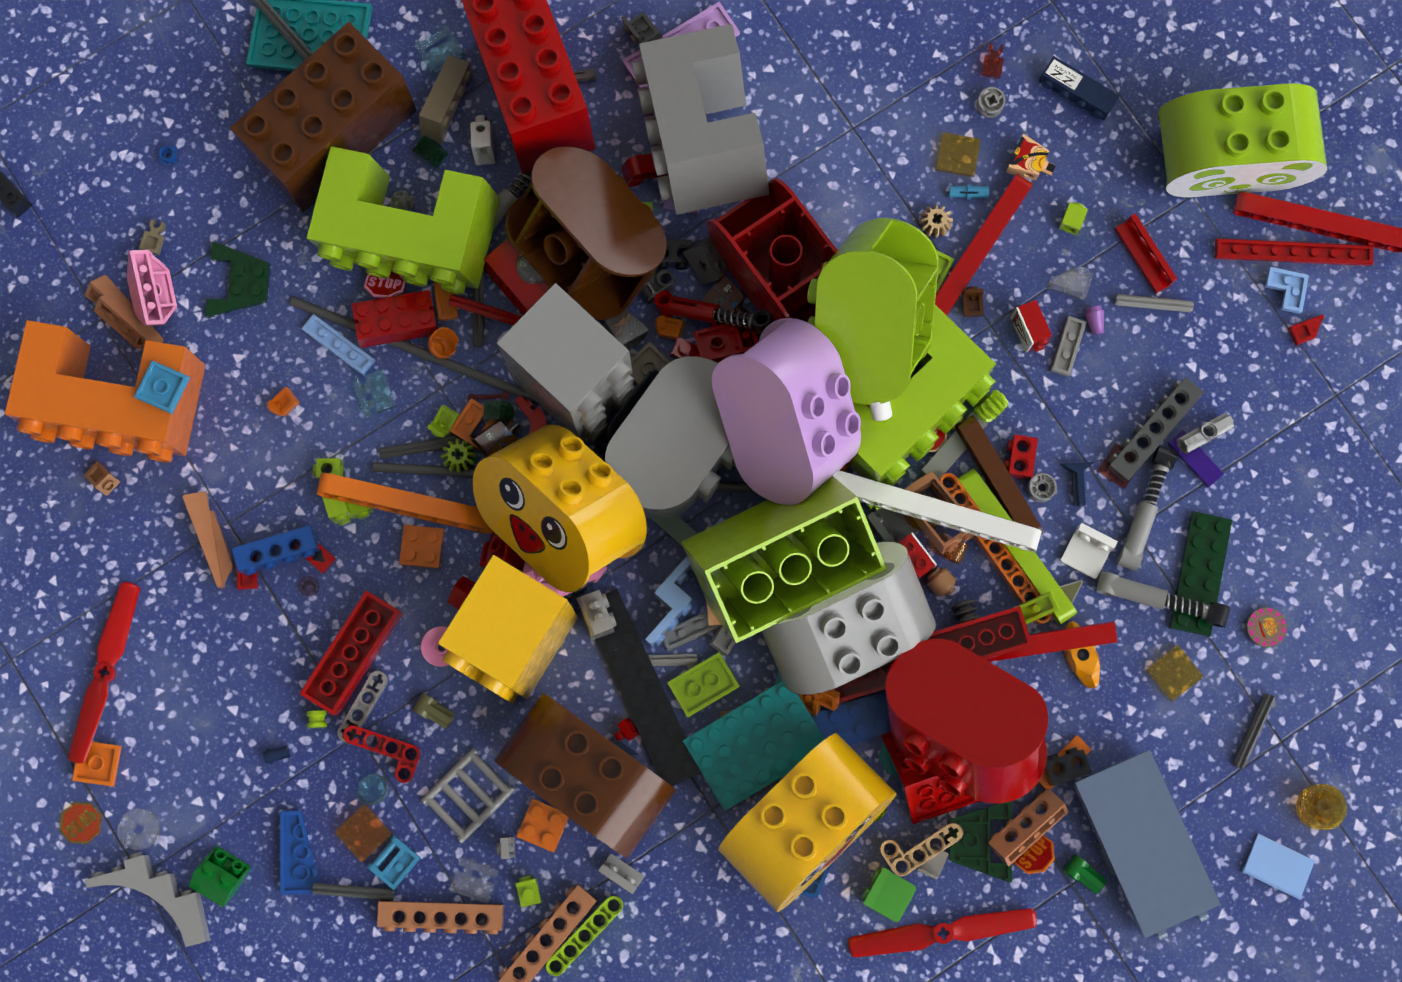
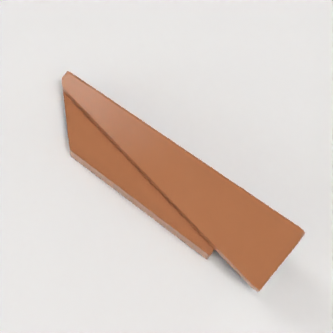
[84,275,164,349]
[182,491,234,589]

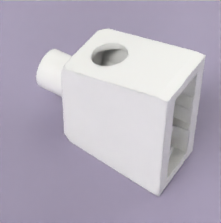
[470,115,495,165]

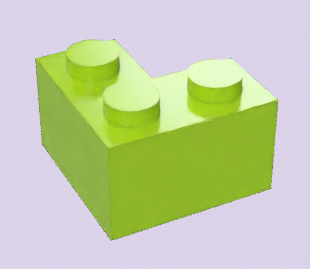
[322,497,374,526]

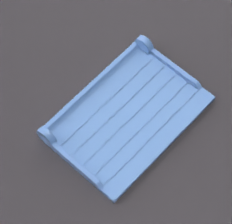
[1242,834,1315,899]

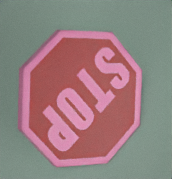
[364,271,406,298]

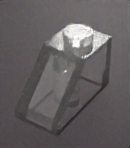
[1046,267,1094,300]

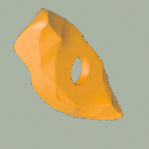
[1064,621,1100,688]

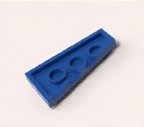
[280,811,320,895]

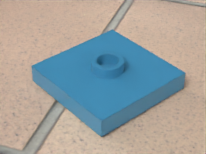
[134,360,190,414]

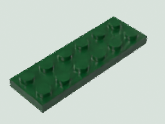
[1169,511,1232,637]

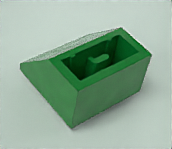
[189,846,251,908]

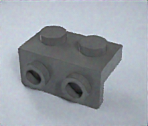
[621,12,663,46]

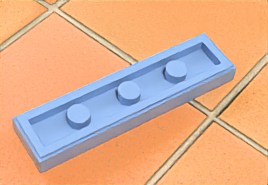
[301,314,376,376]

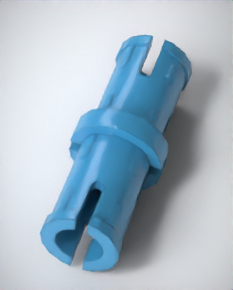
[949,184,989,200]

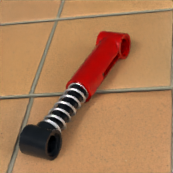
[654,290,773,336]

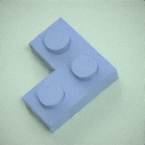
[1265,267,1309,314]

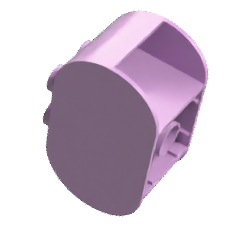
[712,318,861,505]

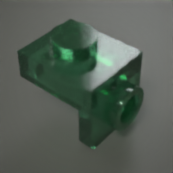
[413,135,448,168]
[483,400,515,424]

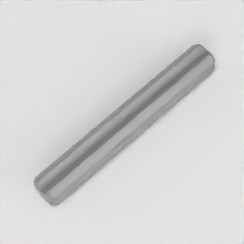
[1115,294,1194,312]
[648,653,698,666]

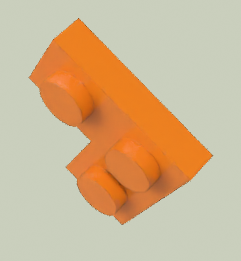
[799,689,840,716]

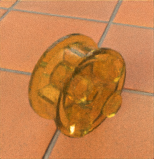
[1296,784,1347,830]

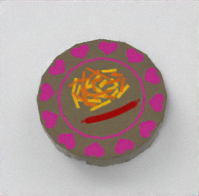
[1245,607,1287,648]

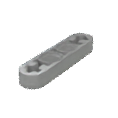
[337,671,388,742]

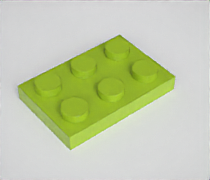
[667,652,740,718]

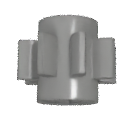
[389,191,414,211]

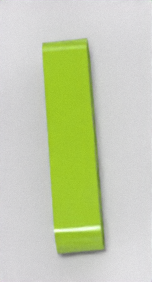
[546,895,624,976]

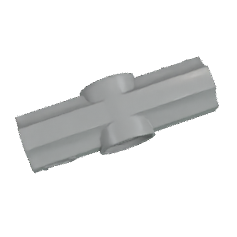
[1177,413,1234,455]

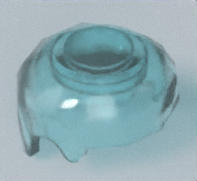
[356,773,389,805]

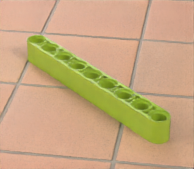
[958,468,1077,625]

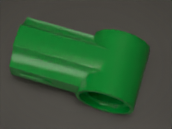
[1063,854,1107,894]

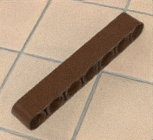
[955,415,1043,534]

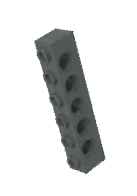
[1106,377,1204,484]

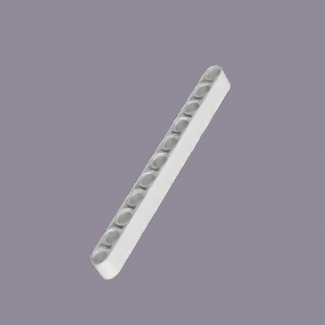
[833,470,1042,552]

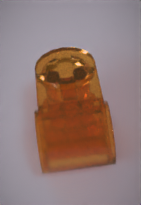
[928,533,968,564]

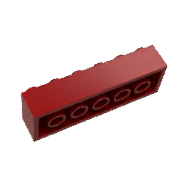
[299,590,403,717]

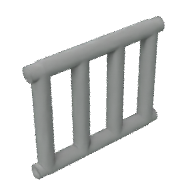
[420,747,515,843]

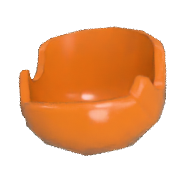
[428,327,459,359]

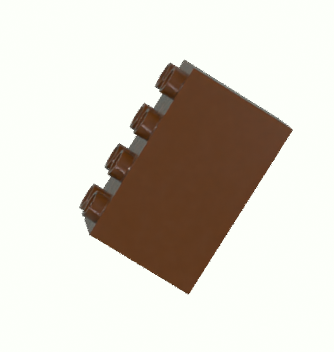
[230,22,417,213]

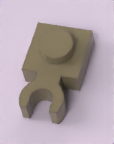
[139,219,166,256]

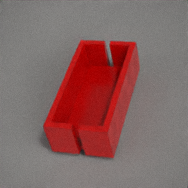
[351,290,437,348]

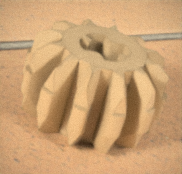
[919,204,953,238]

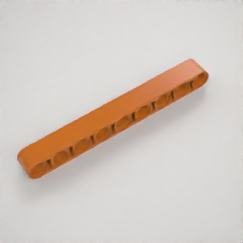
[316,473,493,534]
[940,473,1051,625]

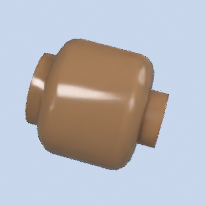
[926,567,956,597]

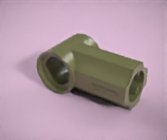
[412,693,456,729]

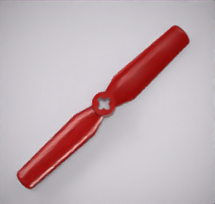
[68,582,140,764]
[848,908,1037,958]

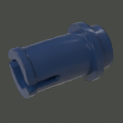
[263,745,290,764]

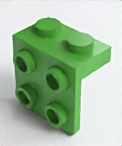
[861,867,916,922]

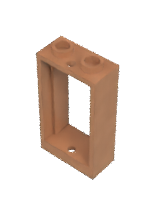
[904,471,974,554]

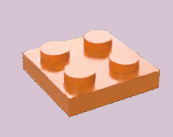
[399,525,444,569]
[72,742,122,787]
[516,799,569,853]

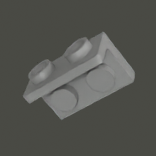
[598,854,644,894]

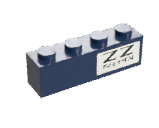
[1039,56,1120,121]

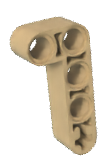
[881,823,963,876]

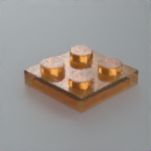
[334,804,393,862]

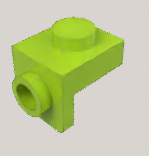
[427,404,460,438]

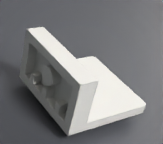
[1060,523,1118,579]

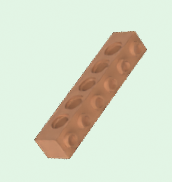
[498,884,598,982]
[377,901,504,934]

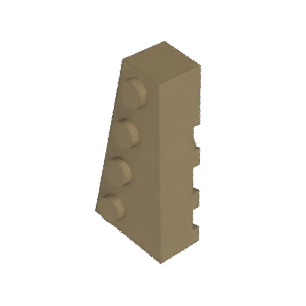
[419,55,472,144]

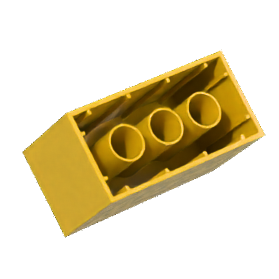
[438,555,578,704]

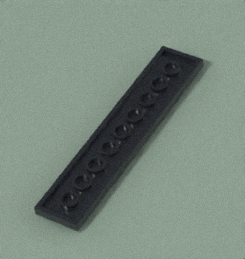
[596,589,702,786]

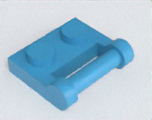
[367,834,421,890]

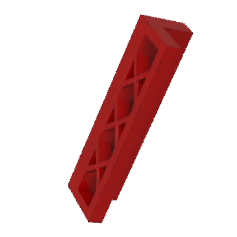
[1114,213,1177,294]

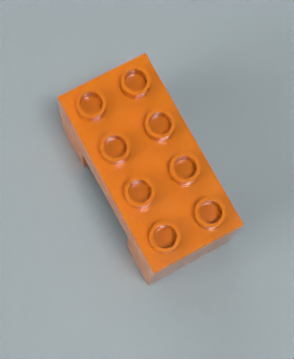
[5,320,206,463]

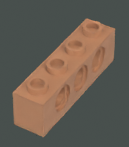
[988,788,1069,867]

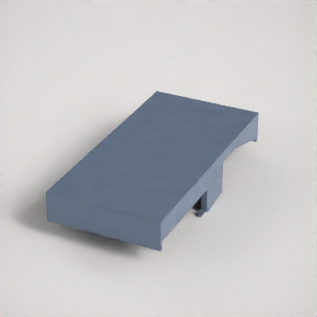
[1071,750,1221,941]

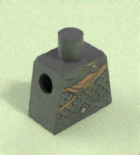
[603,311,649,350]

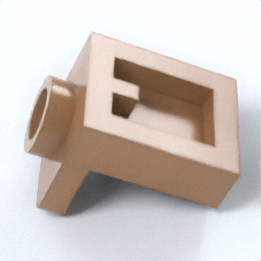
[84,461,120,496]

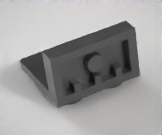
[866,508,920,543]

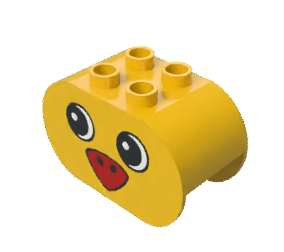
[473,425,647,592]
[718,733,896,912]

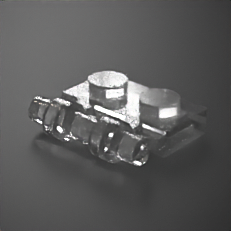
[449,857,499,904]

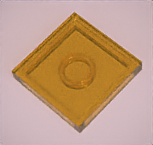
[936,132,981,178]
[1146,645,1204,702]

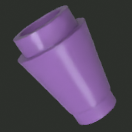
[1085,305,1104,335]

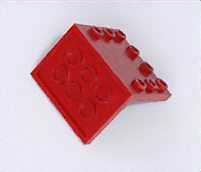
[881,731,979,825]

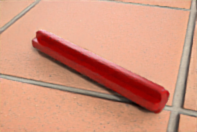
[448,294,523,326]

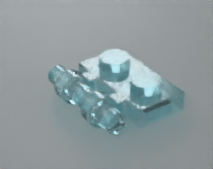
[353,369,396,418]

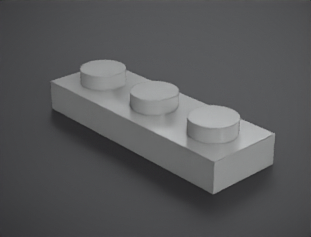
[497,837,516,859]

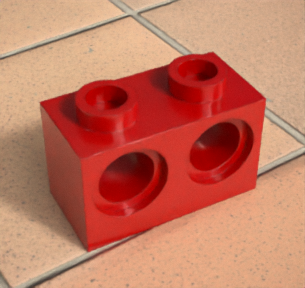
[1004,434,1038,480]

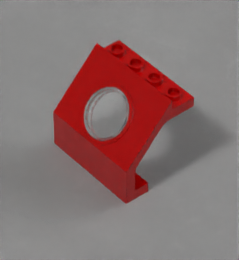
[483,238,550,316]

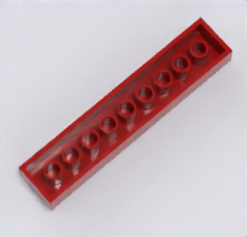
[834,606,1033,703]

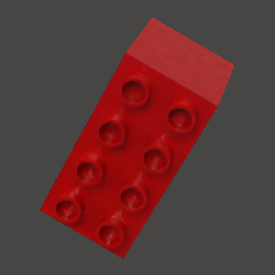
[462,0,596,174]

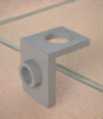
[917,845,949,880]

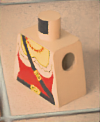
[1006,134,1056,180]

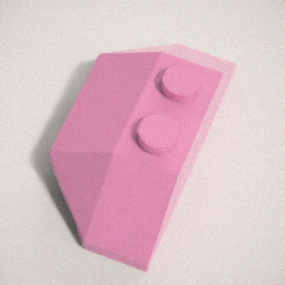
[127,250,177,326]

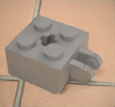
[577,590,617,640]

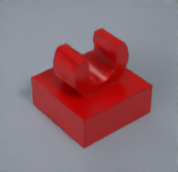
[614,718,640,742]

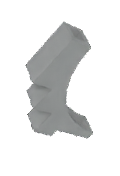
[85,852,211,947]

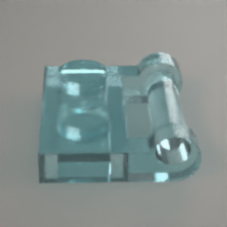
[414,25,465,74]

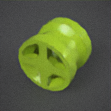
[306,710,327,728]

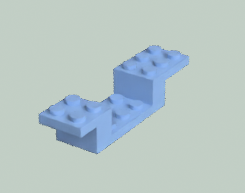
[645,517,725,648]

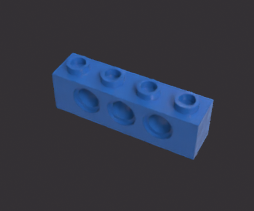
[232,525,320,575]

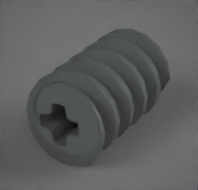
[952,599,980,625]

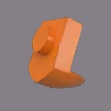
[655,315,685,340]
[267,387,300,416]

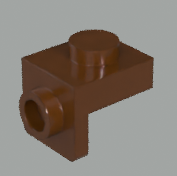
[962,286,984,317]

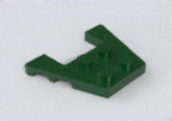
[206,242,270,318]
[949,801,1012,882]

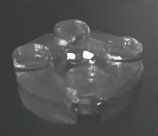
[117,809,160,850]

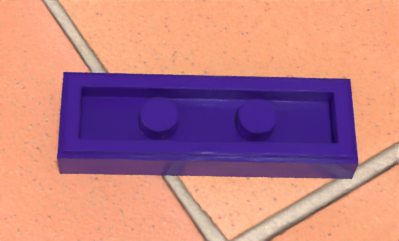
[1167,430,1224,488]

